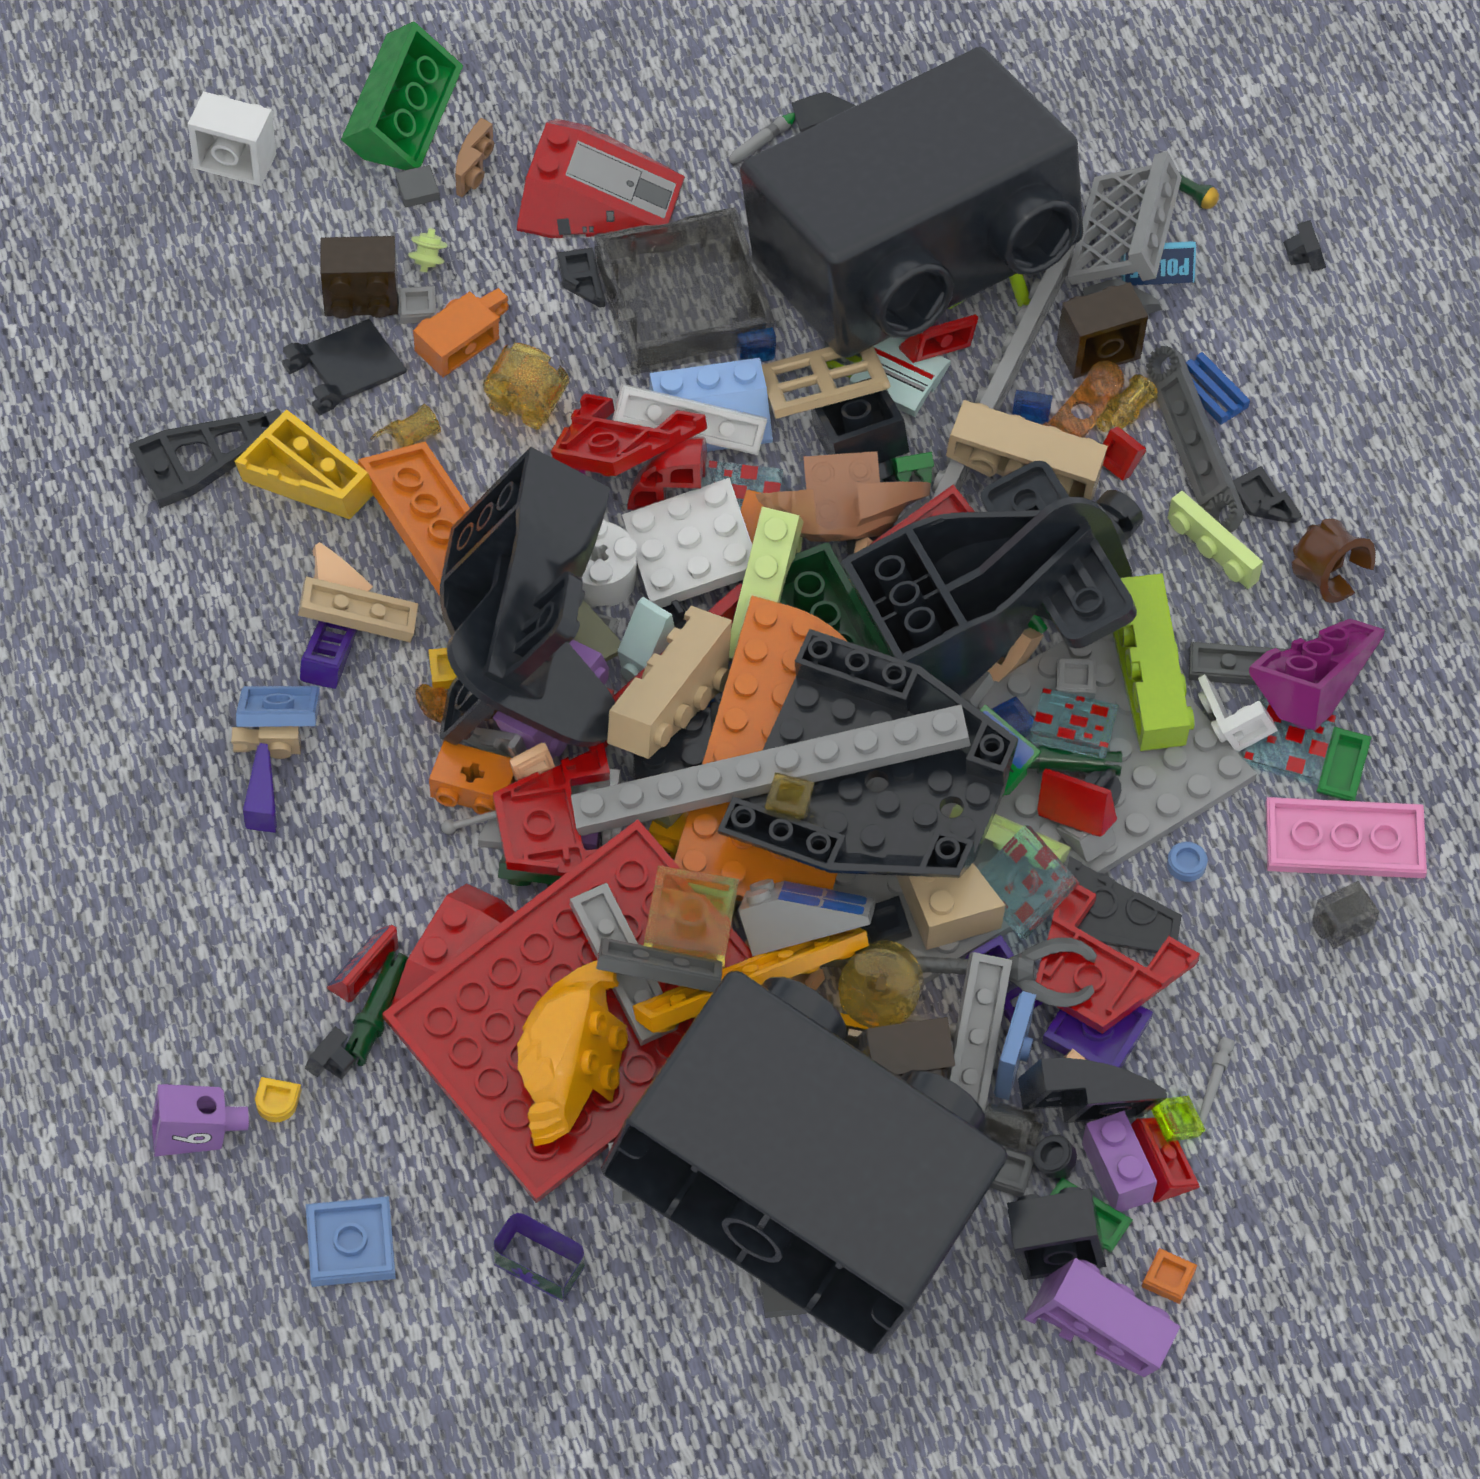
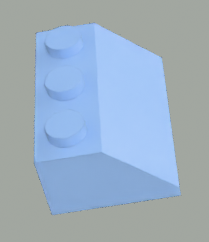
[649,358,773,452]

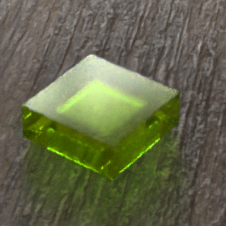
[1152,1095,1205,1142]

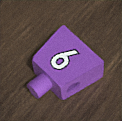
[152,1084,249,1157]

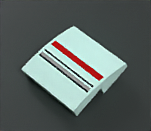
[849,337,951,417]

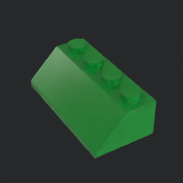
[341,21,463,170]

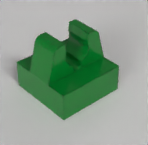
[891,452,934,483]

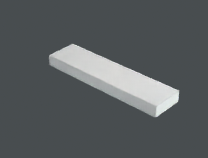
[612,383,767,455]

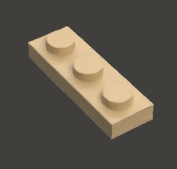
[298,576,418,642]

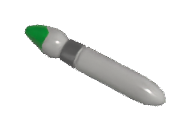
[729,112,796,164]

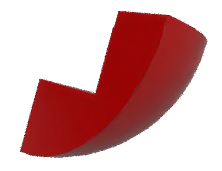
[627,437,707,510]

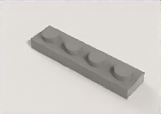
[569,883,679,1046]
[947,952,1012,1114]

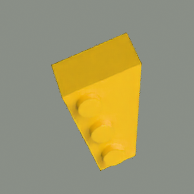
[234,409,373,519]

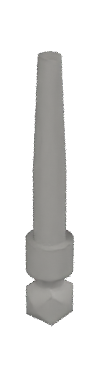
[1197,1037,1235,1125]

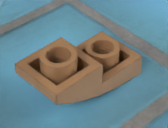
[455,118,495,197]

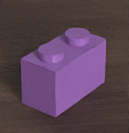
[1082,1111,1157,1212]

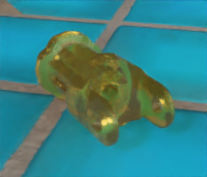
[1096,374,1158,432]
[370,404,441,448]

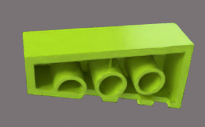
[1113,573,1195,751]

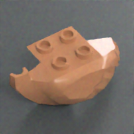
[755,451,931,542]

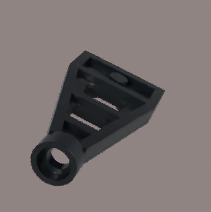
[129,408,281,508]

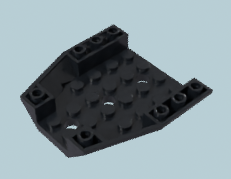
[717,629,1018,878]

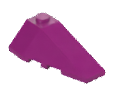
[1249,619,1385,730]

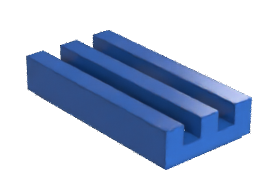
[1186,352,1250,425]

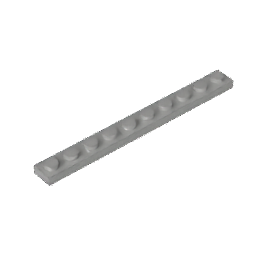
[922,245,1075,506]
[571,705,971,836]

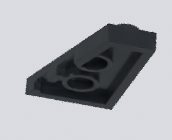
[1066,856,1182,953]

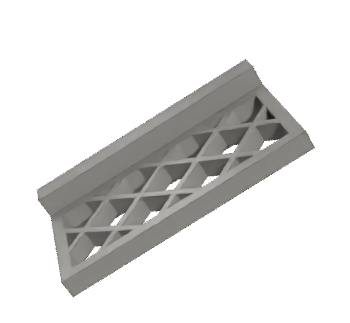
[1067,152,1182,285]

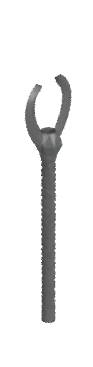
[820,938,1097,1007]

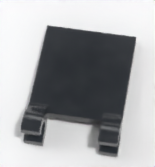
[282,319,407,416]

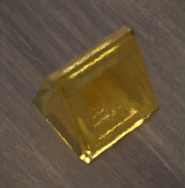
[765,772,814,819]

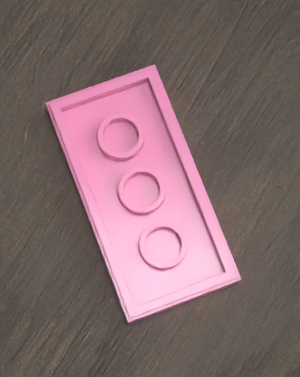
[1265,797,1427,878]

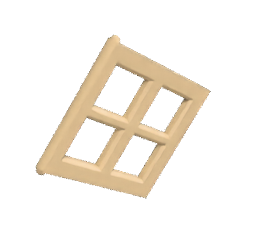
[762,346,890,419]

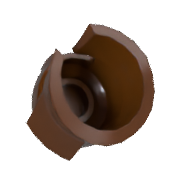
[1292,518,1376,603]

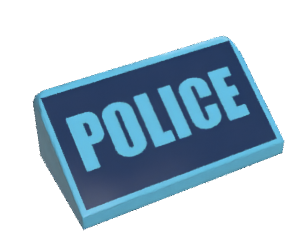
[1120,241,1196,286]

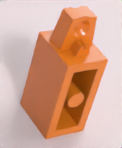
[413,288,509,378]

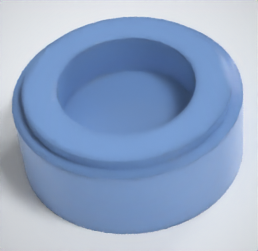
[1167,842,1208,882]

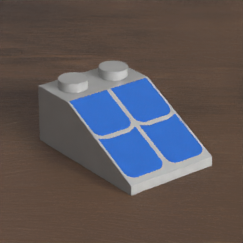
[738,879,875,956]

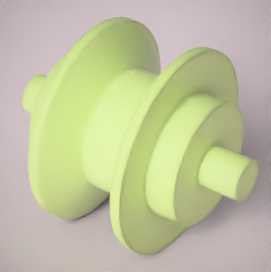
[408,228,447,272]

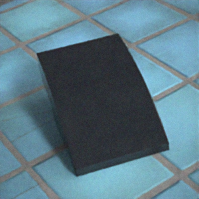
[1018,1058,1167,1123]

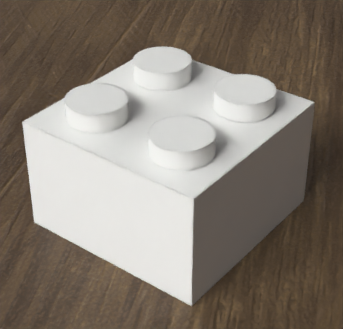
[188,91,276,186]

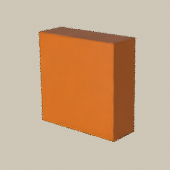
[1142,1248,1197,1304]

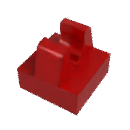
[1103,426,1146,481]

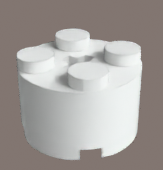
[582,519,637,608]

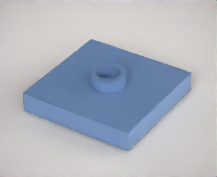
[236,686,320,727]
[994,991,1036,1100]
[305,1196,396,1287]

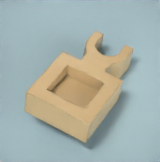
[231,726,301,759]

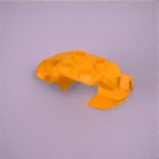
[517,960,628,1146]

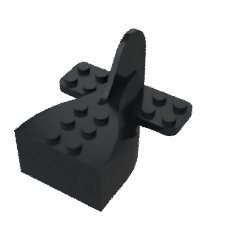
[440,446,615,747]
[841,461,1137,696]

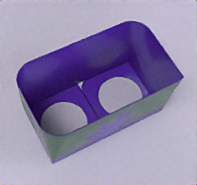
[494,1213,585,1302]

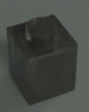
[1312,881,1380,949]

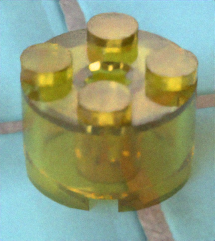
[483,343,570,429]
[838,940,924,1028]

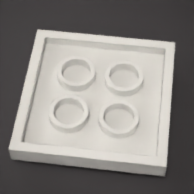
[622,478,752,608]

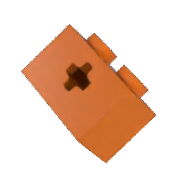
[429,741,515,815]

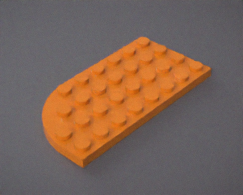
[674,596,848,902]

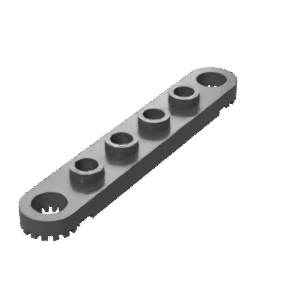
[1146,346,1244,533]

